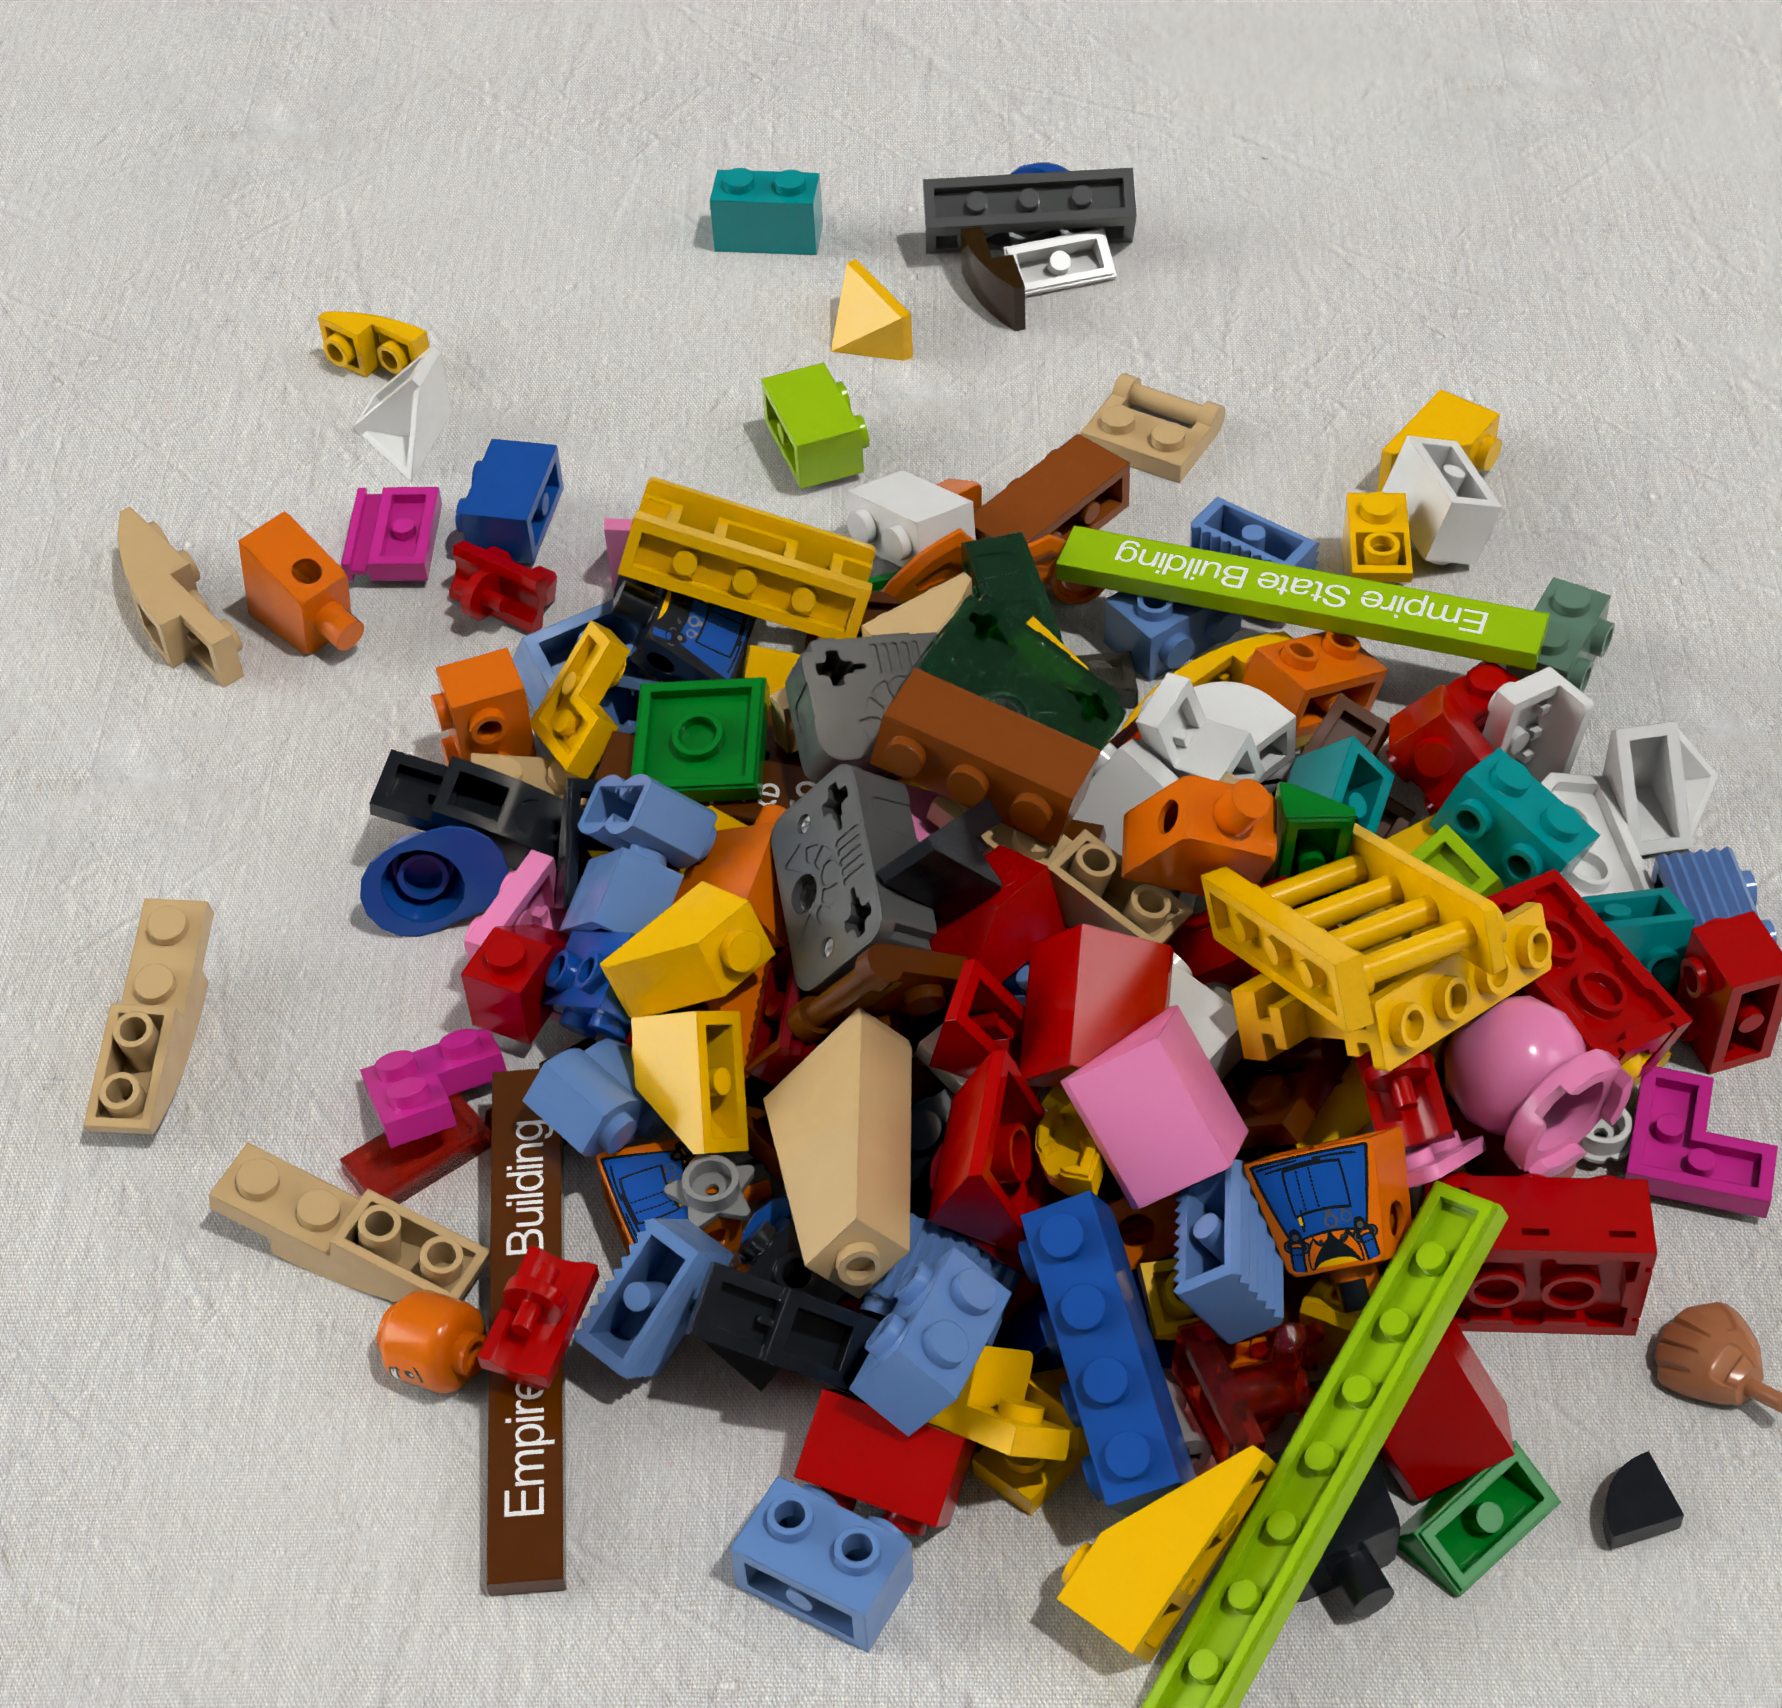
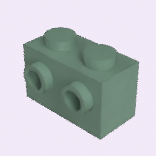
[1506,577,1615,692]

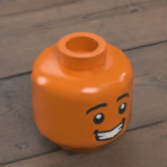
[377,1290,486,1394]

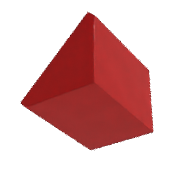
[1019,923,1174,1087]
[928,1049,1049,1253]
[1379,1318,1515,1501]

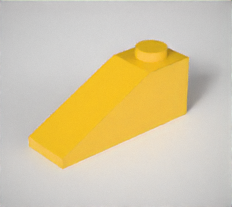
[1056,1445,1277,1664]

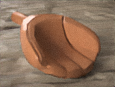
[1655,1302,1782,1413]

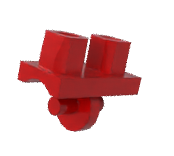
[449,540,557,633]
[1354,1047,1455,1151]
[477,1245,600,1390]

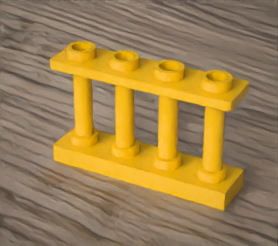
[1201,823,1507,1034]

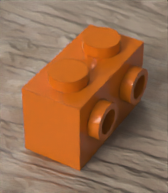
[1242,631,1389,738]
[431,647,537,766]

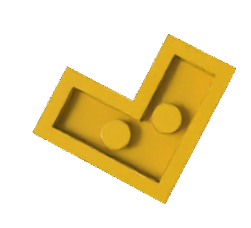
[531,620,631,779]

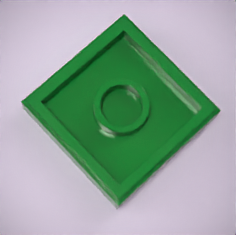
[631,677,770,802]

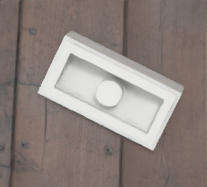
[1000,228,1117,297]

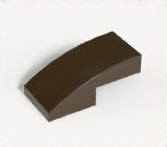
[961,226,1026,331]

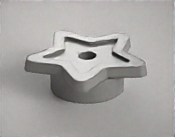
[664,1153,755,1230]

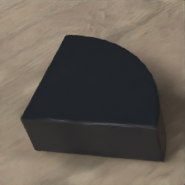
[1602,1451,1684,1550]

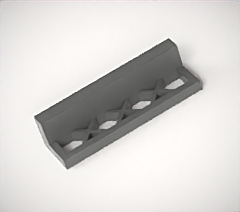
[923,167,1137,254]

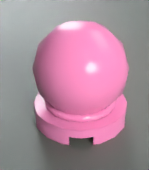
[1444,995,1633,1177]

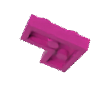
[360,1029,507,1148]
[1624,1066,1778,1218]

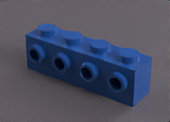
[1018,1190,1196,1517]

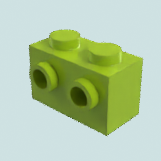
[761,362,870,489]

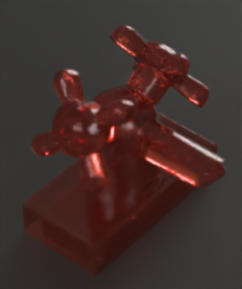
[1171,1320,1325,1465]

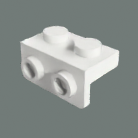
[1482,667,1594,783]

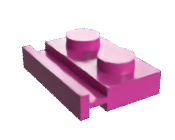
[341,487,442,581]

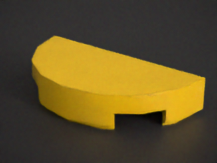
[1035,1102,1107,1196]

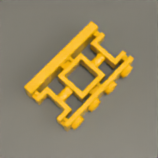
[617,477,876,639]
[1231,902,1552,1071]

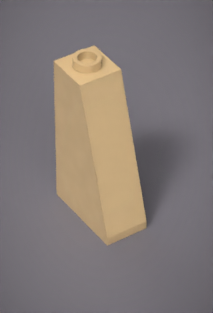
[763,1007,912,1299]

